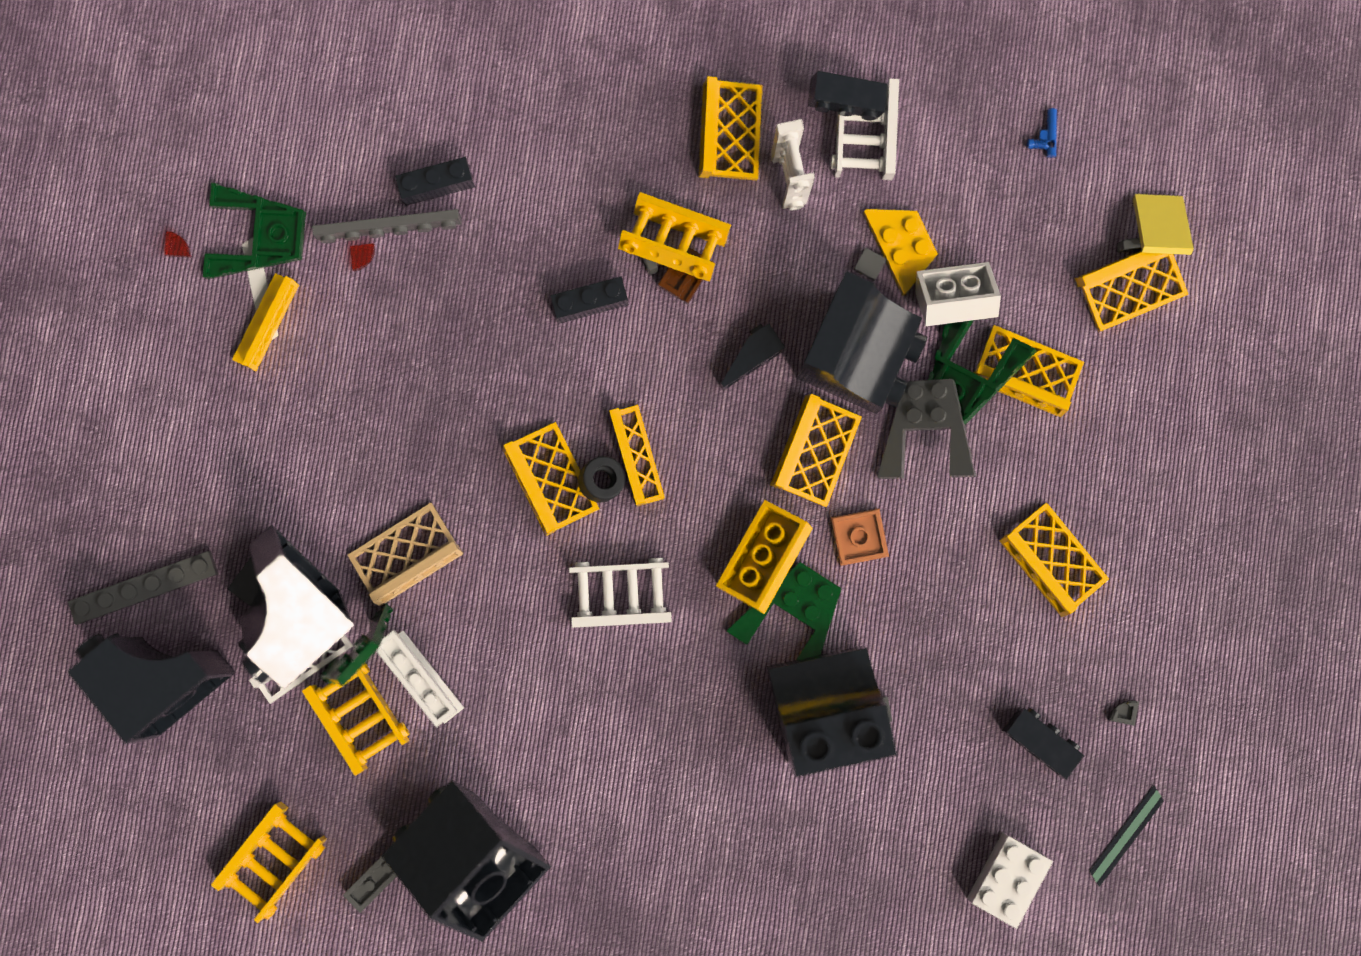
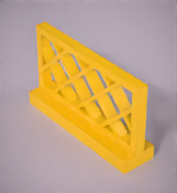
[699,77,762,181]
[1075,250,1188,332]
[974,325,1084,417]
[770,394,862,507]
[502,422,599,536]
[999,502,1109,617]

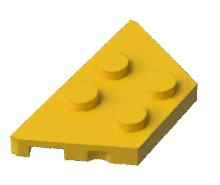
[863,209,938,296]

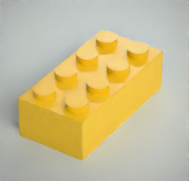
[716,500,813,614]

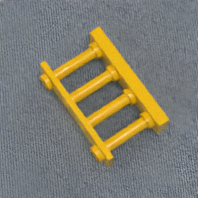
[618,192,731,282]
[302,663,410,776]
[211,802,327,923]

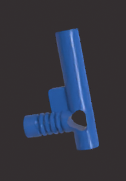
[1027,108,1057,158]

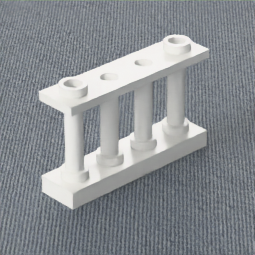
[831,79,899,180]
[771,119,815,210]
[569,558,672,627]
[377,630,464,727]

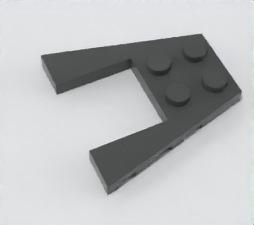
[878,379,976,479]

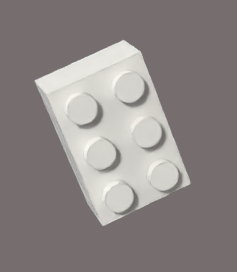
[915,262,1001,326]
[967,832,1053,929]

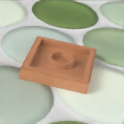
[830,509,889,566]

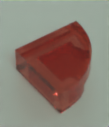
[164,231,191,258]
[350,243,376,271]

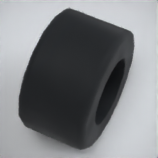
[578,456,626,503]

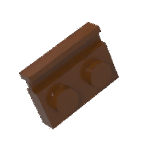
[658,247,713,304]

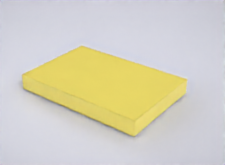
[1133,194,1194,255]

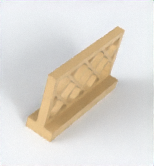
[348,503,463,606]

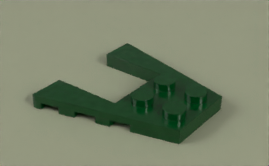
[203,182,306,279]
[928,320,1036,425]
[726,562,842,660]
[319,603,394,686]

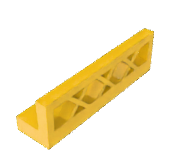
[232,273,299,371]
[609,405,665,507]

